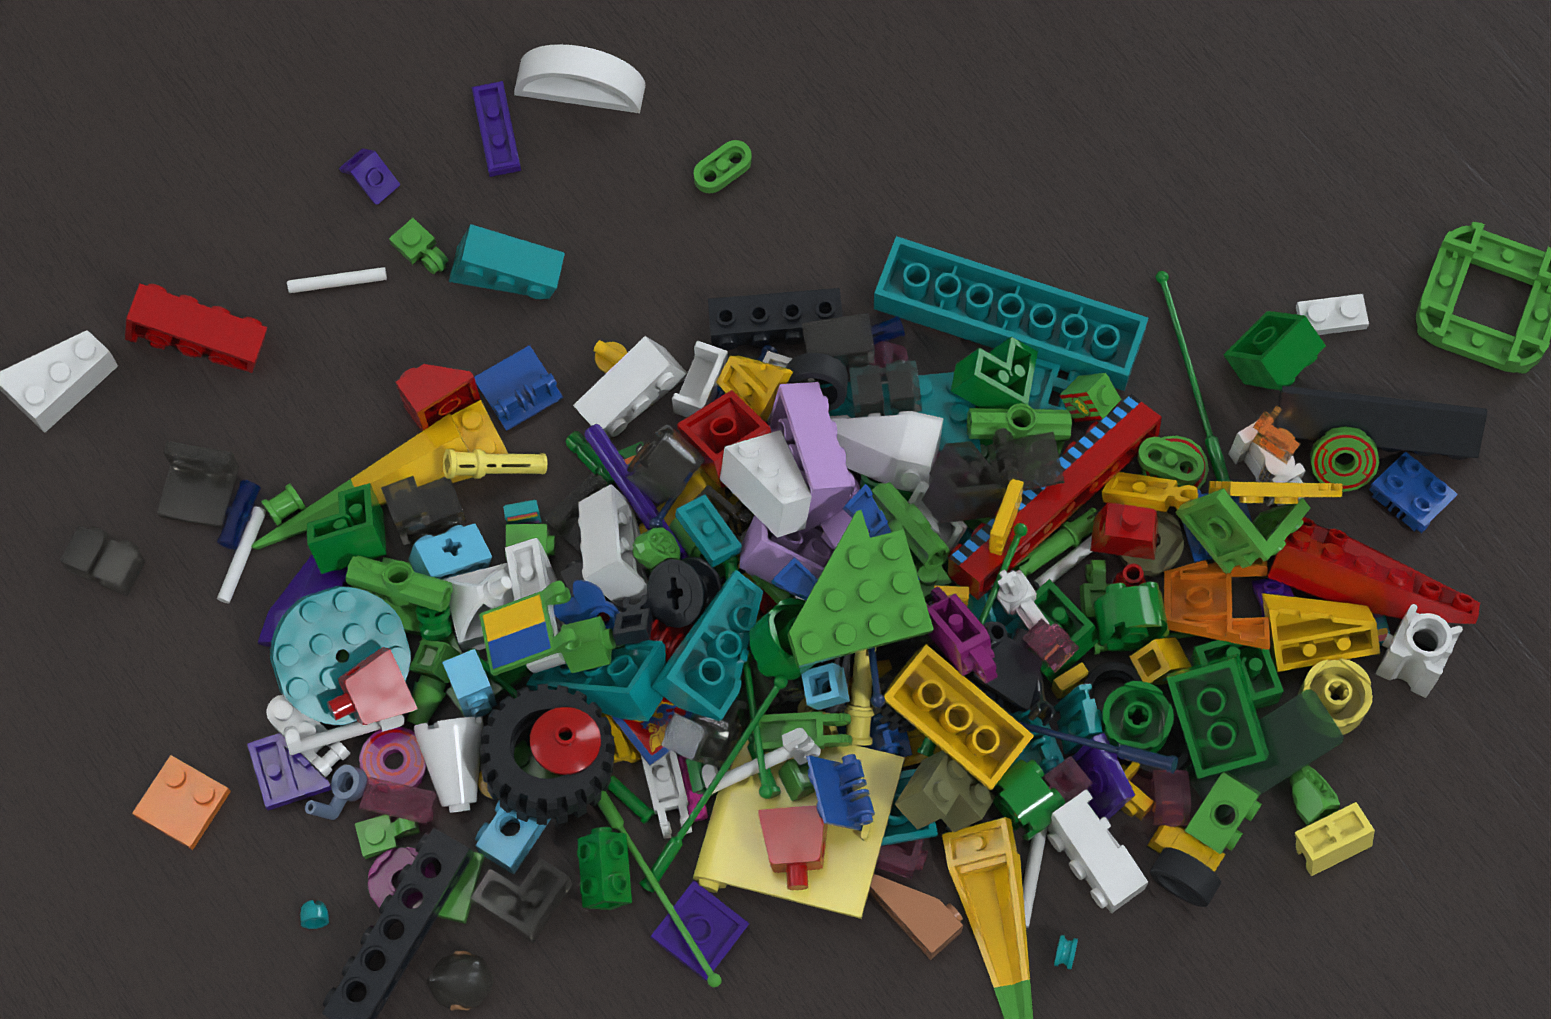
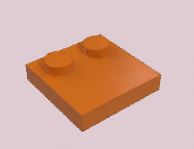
[132,755,231,850]

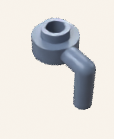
[305,765,368,820]

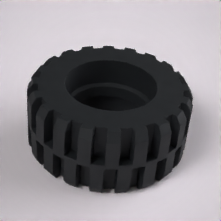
[480,684,615,825]

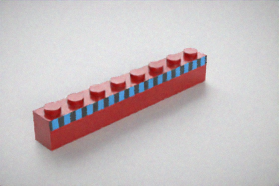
[948,394,1162,600]

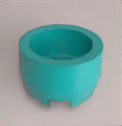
[300,900,329,929]

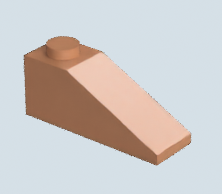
[869,874,963,960]

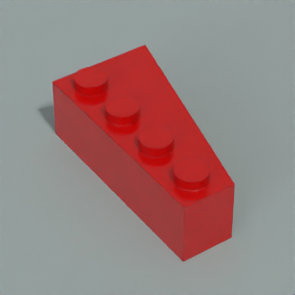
[125,283,267,373]

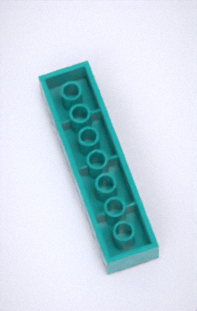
[874,236,1149,391]

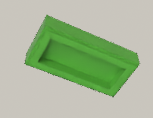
[438,852,484,924]

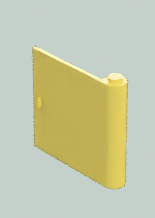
[693,719,905,919]

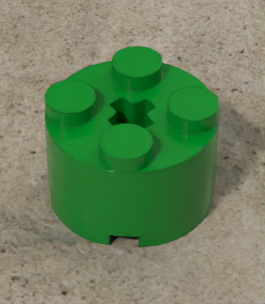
[1093,582,1169,651]
[749,598,816,680]
[1101,681,1174,753]
[993,759,1066,841]

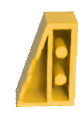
[1262,593,1380,672]

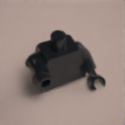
[964,621,1055,726]

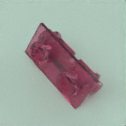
[359,777,437,824]

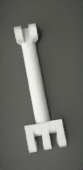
[284,715,404,756]
[702,728,821,794]

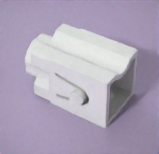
[1375,604,1463,698]

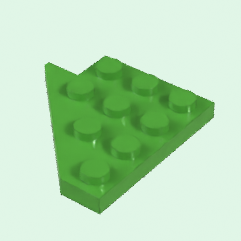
[787,510,934,668]

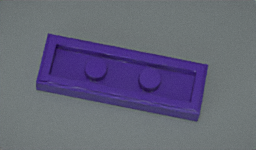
[472,81,521,177]

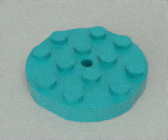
[270,586,411,725]

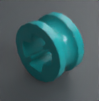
[1054,935,1078,970]

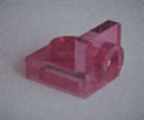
[876,839,928,879]

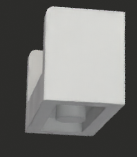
[672,341,728,417]

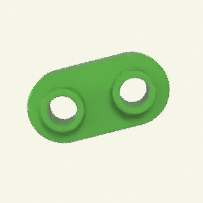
[693,140,752,193]
[1138,437,1204,485]

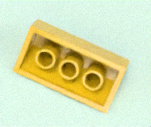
[884,644,1034,790]

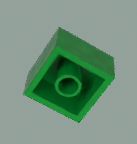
[1223,311,1326,391]

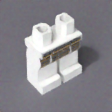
[1228,416,1306,506]

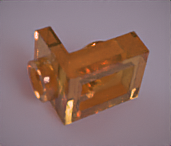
[1252,406,1300,465]

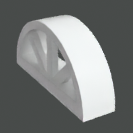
[514,44,645,113]
[505,538,566,673]

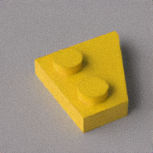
[716,356,793,422]

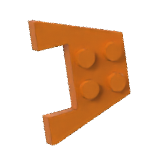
[1164,558,1270,649]

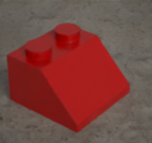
[396,364,481,431]
[677,390,771,488]

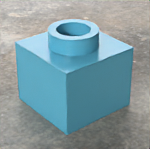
[801,663,850,710]

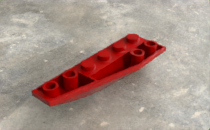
[1267,517,1480,624]

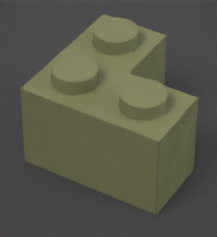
[895,750,995,832]

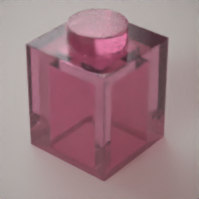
[1150,770,1192,827]

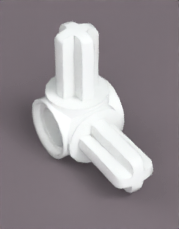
[996,569,1050,636]

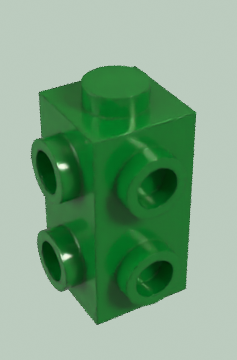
[577,827,632,910]

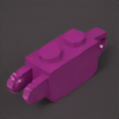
[926,586,998,684]

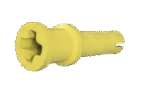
[443,449,547,479]
[844,647,876,746]

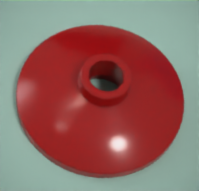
[530,707,601,775]

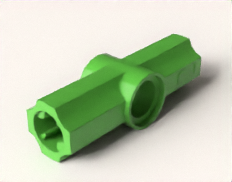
[966,403,1072,445]
[871,482,951,570]
[346,555,453,612]

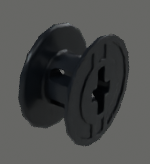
[647,556,722,628]

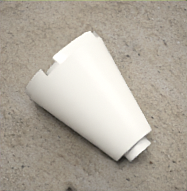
[414,716,483,813]

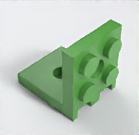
[1175,488,1310,574]

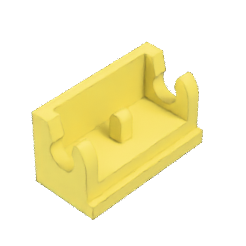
[1295,802,1375,876]

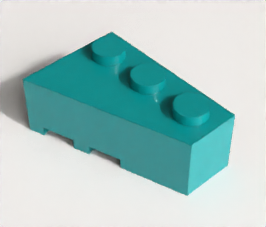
[449,224,565,299]

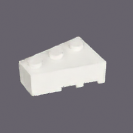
[0,330,118,433]
[573,336,688,438]
[720,430,812,538]
[578,484,648,608]
[1047,789,1148,914]

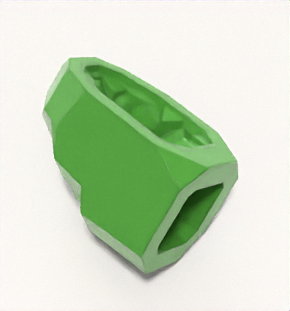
[632,527,680,571]
[1290,765,1340,826]

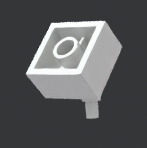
[443,563,514,653]

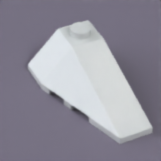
[830,411,944,493]

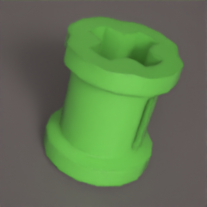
[261,483,306,526]

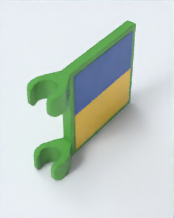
[479,581,581,676]

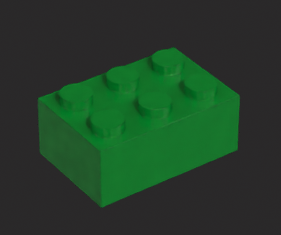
[1167,654,1269,779]

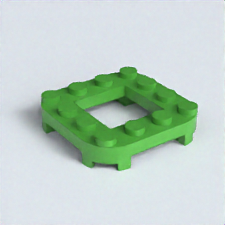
[1416,222,1551,374]

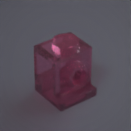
[1022,618,1079,673]
[1043,756,1093,803]

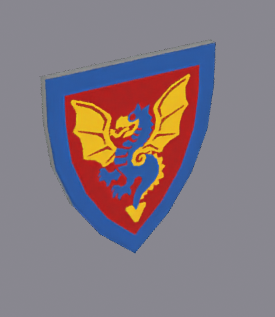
[610,697,693,766]

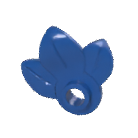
[553,580,620,631]

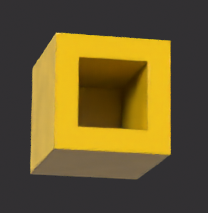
[1130,637,1192,685]

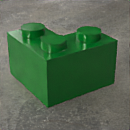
[951,336,1038,409]
[307,483,387,574]
[1028,579,1100,684]
[1190,640,1284,710]

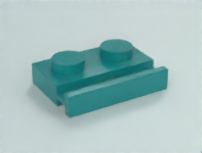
[1054,684,1103,754]

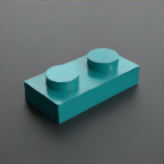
[675,494,742,567]

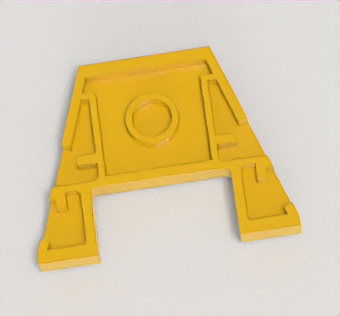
[1208,481,1343,504]

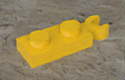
[1102,472,1198,512]

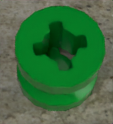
[416,605,453,641]

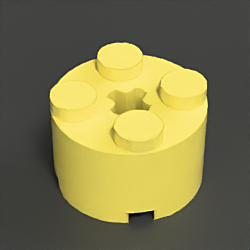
[1296,659,1373,738]

